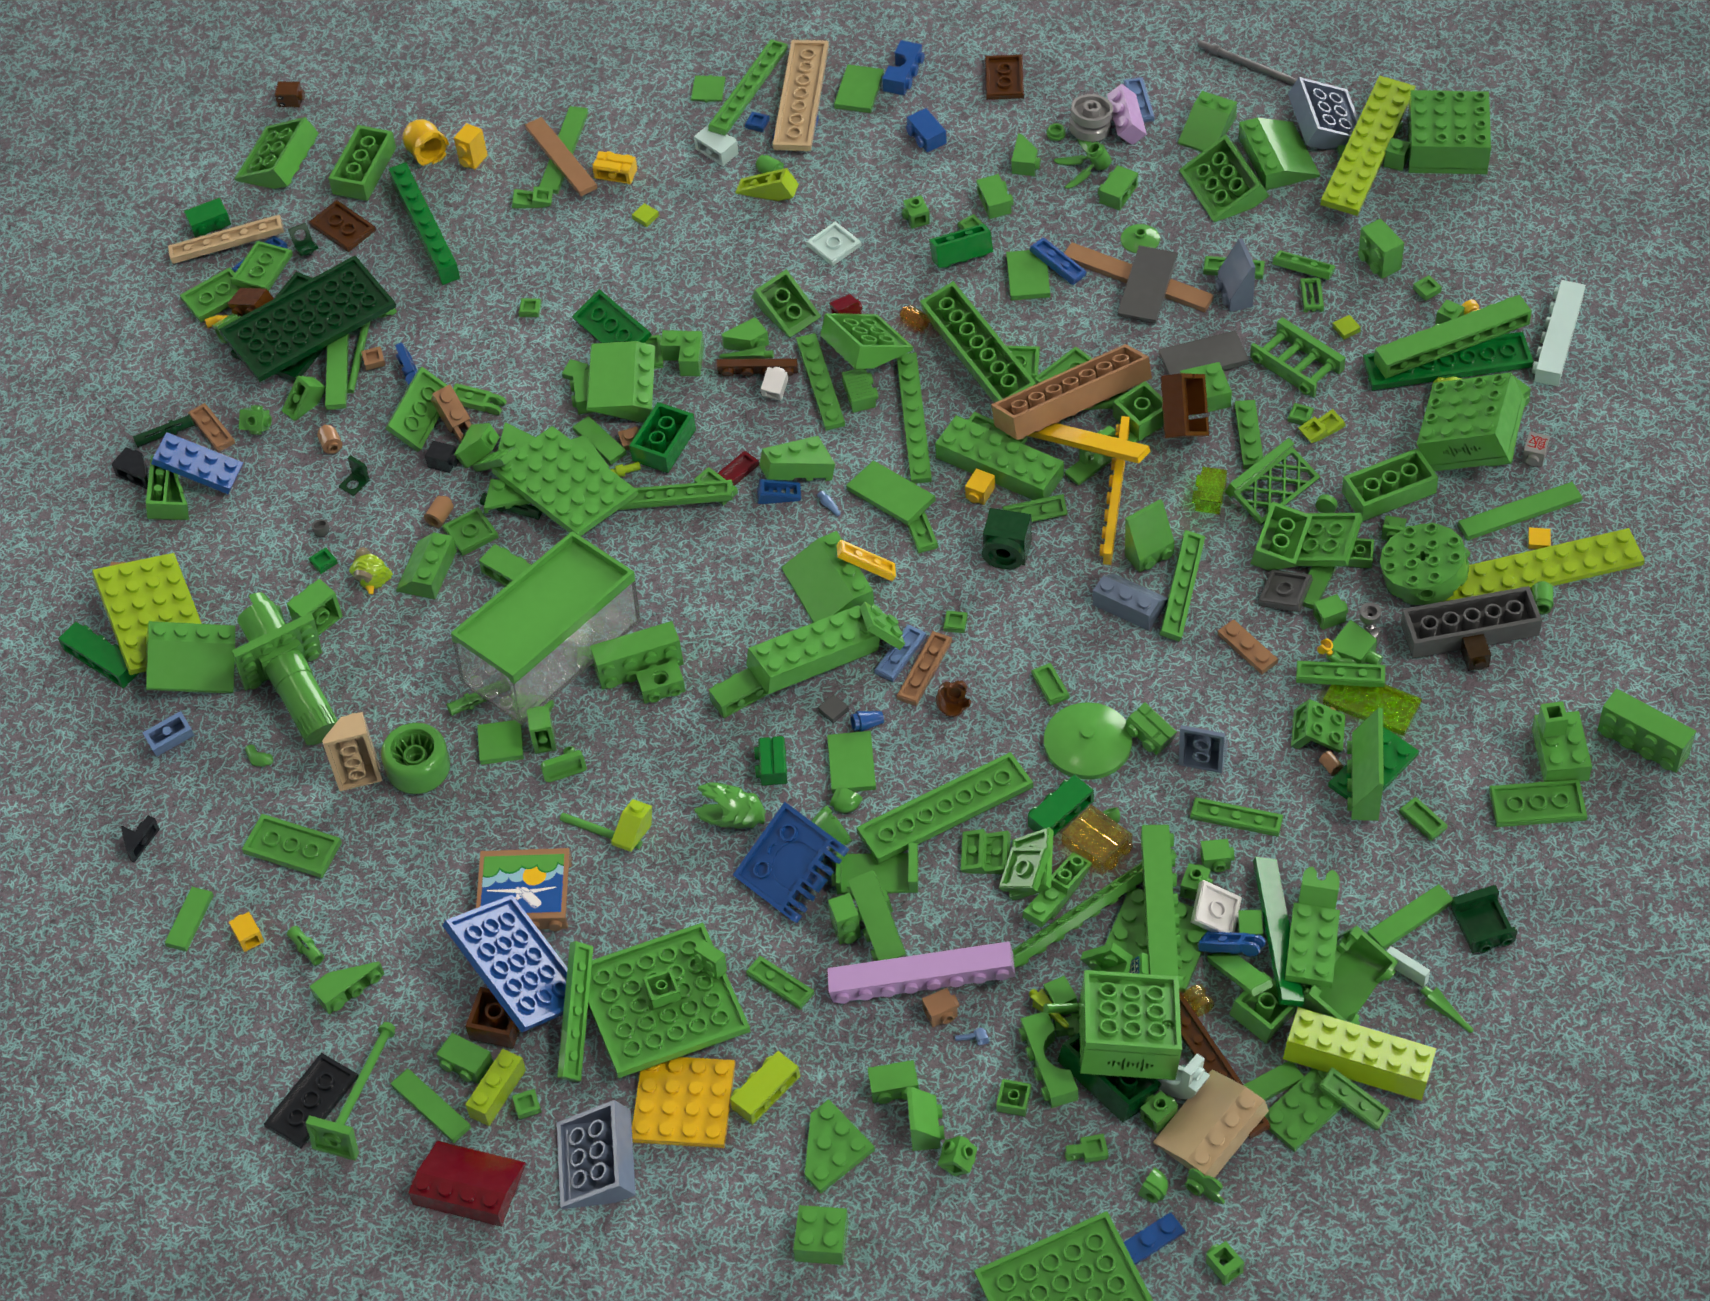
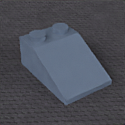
[1215,238,1255,312]
[1179,725,1228,773]

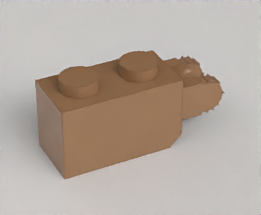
[431,384,471,443]

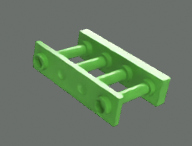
[1250,317,1346,398]

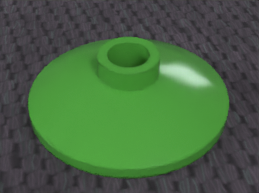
[1121,224,1160,253]

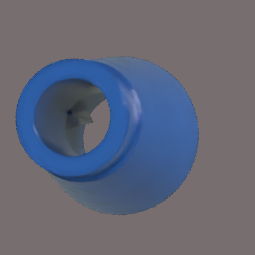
[850,711,884,732]

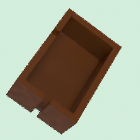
[1161,373,1210,438]

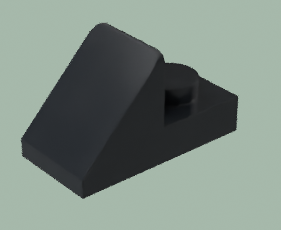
[121,815,160,863]

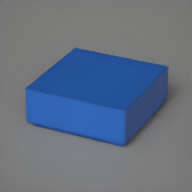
[745,112,770,133]

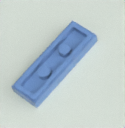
[1124,77,1155,122]
[874,624,926,682]

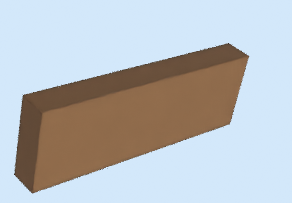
[188,403,235,453]

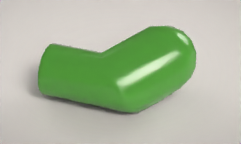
[245,744,273,767]

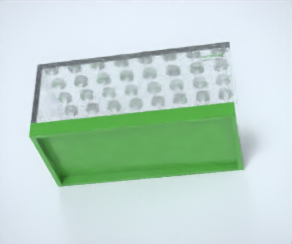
[451,531,641,725]

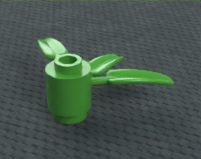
[1054,138,1112,189]

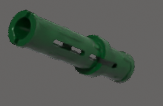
[133,414,194,448]
[480,492,542,520]

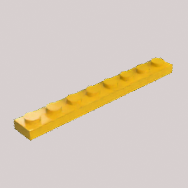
[1099,416,1130,565]

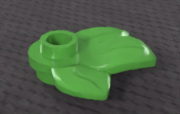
[1185,1168,1225,1204]

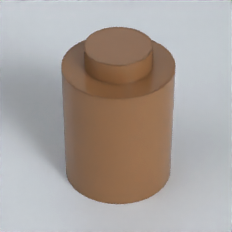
[424,496,454,528]

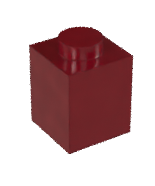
[829,294,863,314]

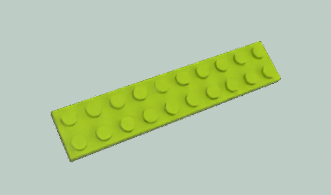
[1320,75,1416,216]
[1438,528,1645,603]

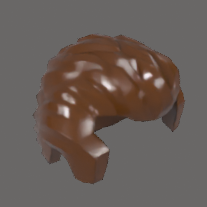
[936,680,971,717]

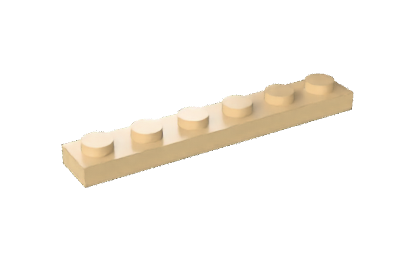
[168,214,284,264]

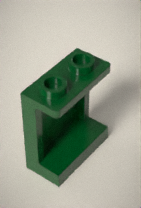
[1451,884,1518,954]

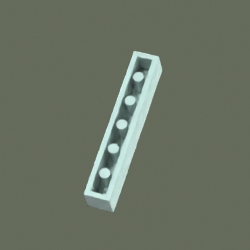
[1532,280,1586,387]

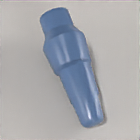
[817,491,841,516]

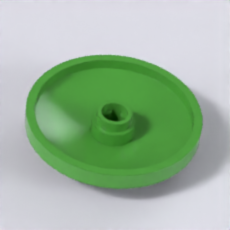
[1044,702,1132,780]

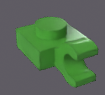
[1065,1134,1109,1163]

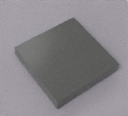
[1258,569,1313,612]

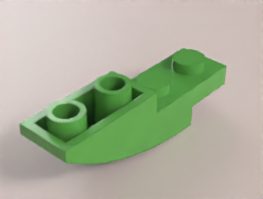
[1022,852,1092,928]

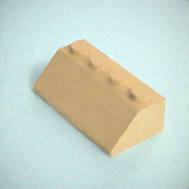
[322,712,382,791]

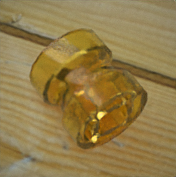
[1183,984,1215,1017]

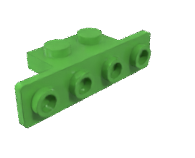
[1065,425,1138,485]

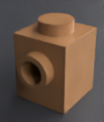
[922,988,960,1028]

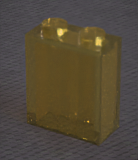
[1062,804,1133,874]

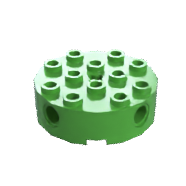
[1380,523,1470,605]

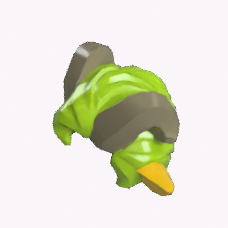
[349,547,393,594]

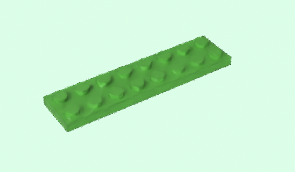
[856,752,1033,864]

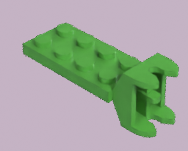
[1284,867,1340,988]

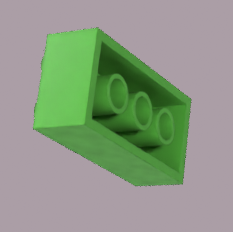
[328,125,397,201]
[1342,448,1439,522]
[590,621,684,690]
[1597,688,1696,773]

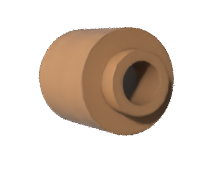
[317,425,343,454]

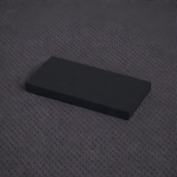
[264,1053,358,1149]

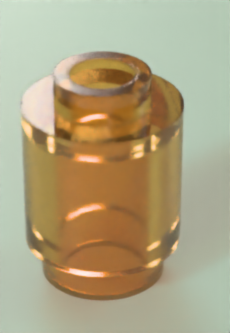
[900,305,930,332]

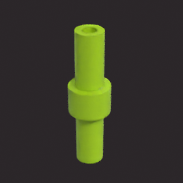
[610,462,641,477]

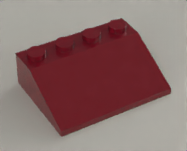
[408,1141,526,1227]

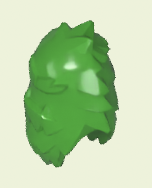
[694,782,766,829]

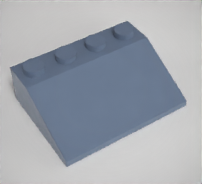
[1288,77,1359,149]
[557,1100,636,1209]

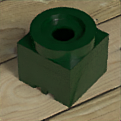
[981,508,1032,570]

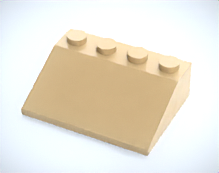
[1153,1070,1269,1178]

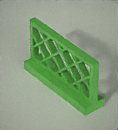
[1225,438,1320,525]

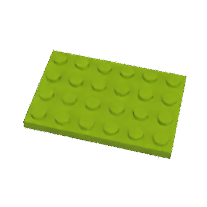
[92,553,202,675]

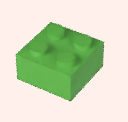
[1346,538,1374,569]
[694,940,727,980]
[643,969,681,1009]
[996,1079,1032,1117]

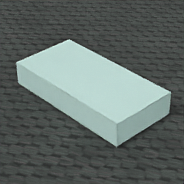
[1387,946,1430,987]

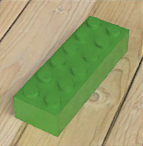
[935,415,1064,500]
[746,605,880,694]

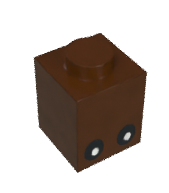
[275,81,305,108]

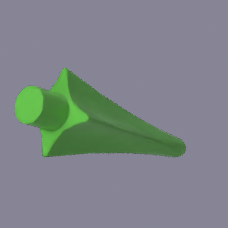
[719,345,774,359]
[1420,985,1473,1033]

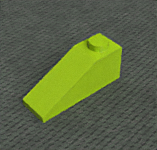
[735,168,799,201]

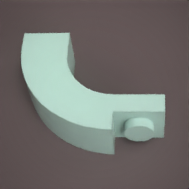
[1157,1054,1210,1099]

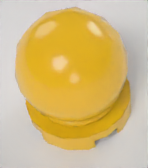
[402,119,449,166]

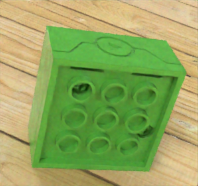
[1408,90,1491,174]
[1417,372,1526,472]
[1079,970,1182,1080]

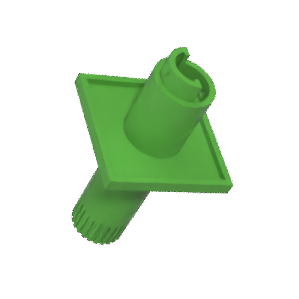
[232,592,338,745]

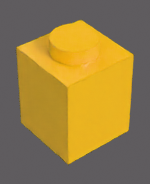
[965,468,995,505]
[229,912,265,952]

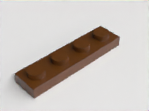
[717,358,799,377]

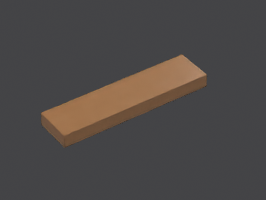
[897,631,952,706]

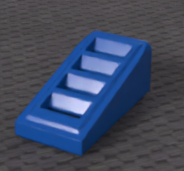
[757,479,801,504]

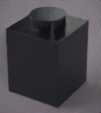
[425,441,459,473]

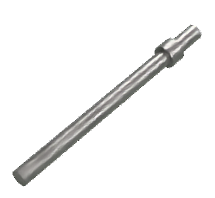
[1198,40,1297,85]

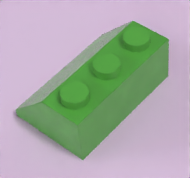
[1250,501,1313,571]
[396,532,457,599]

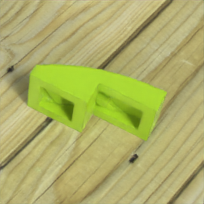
[1298,409,1346,443]

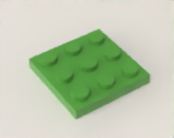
[1295,513,1363,566]

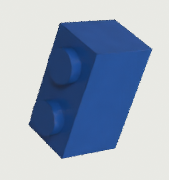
[906,108,947,153]

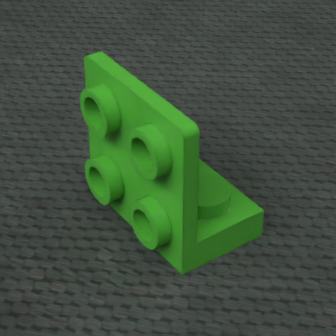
[1291,699,1345,753]
[1080,943,1133,973]

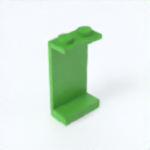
[832,843,918,894]

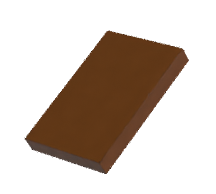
[985,54,1024,100]
[309,200,376,252]

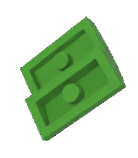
[961,829,1011,874]

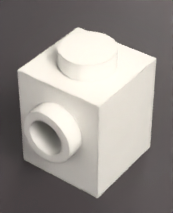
[761,367,788,401]

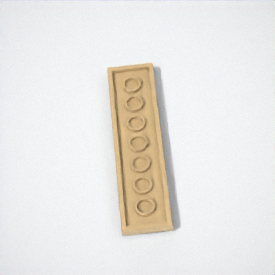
[773,40,829,151]

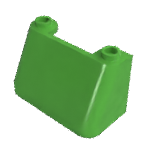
[1297,925,1398,1025]

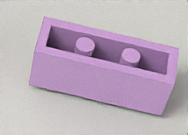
[1107,84,1147,145]

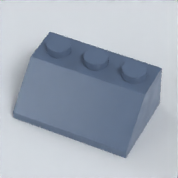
[1093,573,1168,630]

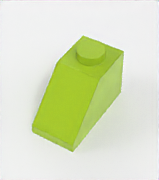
[611,799,652,852]

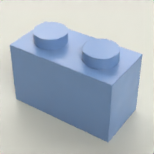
[142,711,195,757]

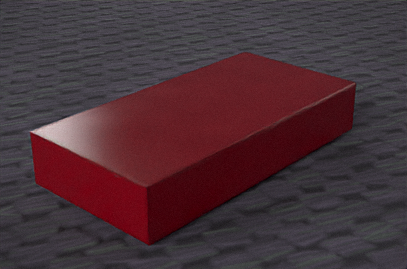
[718,451,760,486]

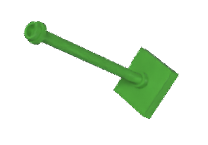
[305,1022,396,1161]

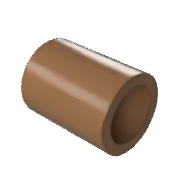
[1319,751,1344,776]

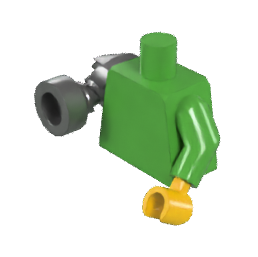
[1317,602,1383,665]

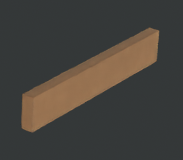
[525,117,597,196]

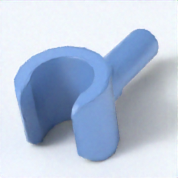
[955,1028,989,1045]

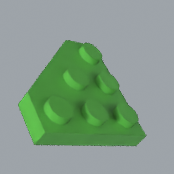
[805,1099,875,1194]

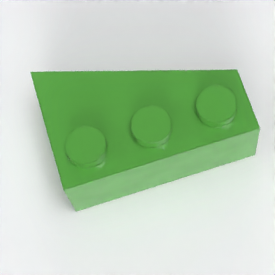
[759,436,835,481]
[146,456,189,520]

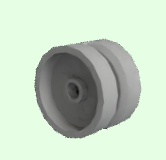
[1069,94,1113,142]

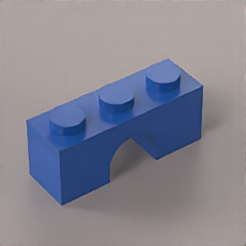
[882,40,925,96]

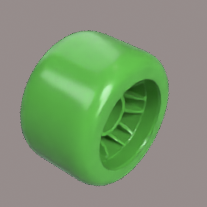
[381,722,450,794]

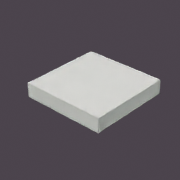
[1191,880,1242,933]

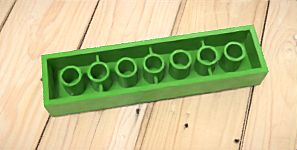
[920,281,1036,403]

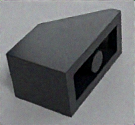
[112,447,149,489]

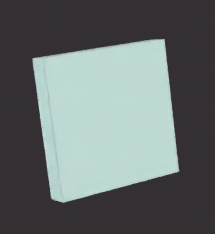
[806,222,862,266]

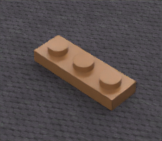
[1218,619,1278,675]

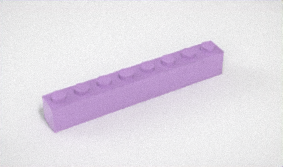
[828,941,1015,1004]

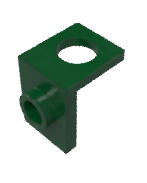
[288,223,319,256]
[339,455,370,496]

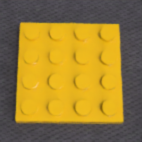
[632,1057,736,1148]

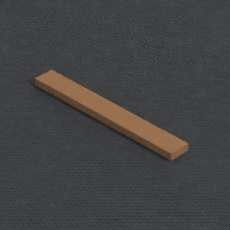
[1064,242,1214,313]

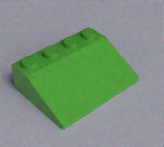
[234,117,319,189]
[1238,117,1320,190]
[1179,134,1270,222]
[820,313,913,371]
[586,341,655,423]
[781,531,874,623]
[146,621,235,693]
[1347,708,1384,821]

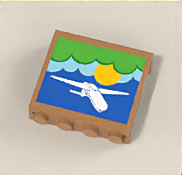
[476,848,572,931]

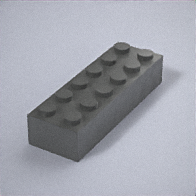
[1401,586,1542,659]

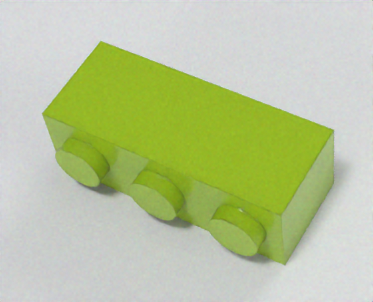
[465,1049,526,1126]
[730,1051,800,1125]

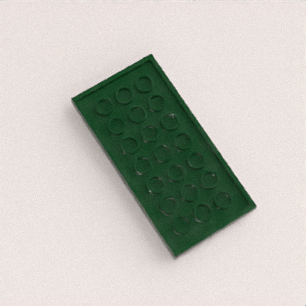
[219,255,396,383]

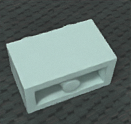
[694,124,739,166]

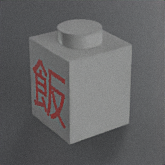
[1522,431,1550,467]

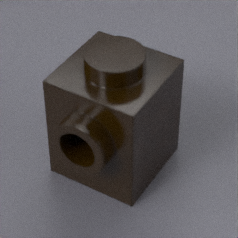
[1461,634,1491,671]

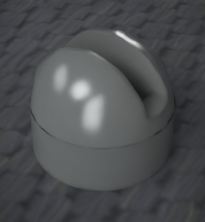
[312,519,329,537]

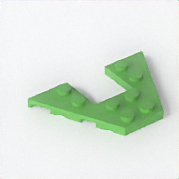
[484,423,535,514]

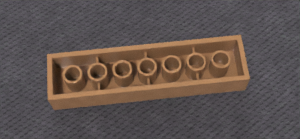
[991,344,1152,440]

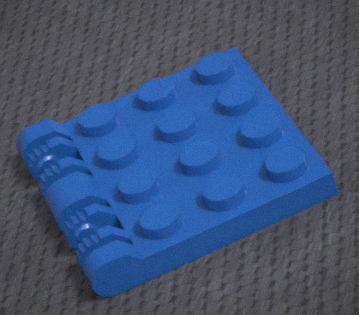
[733,802,850,923]

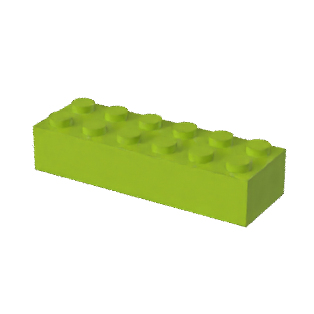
[1283,1007,1437,1101]

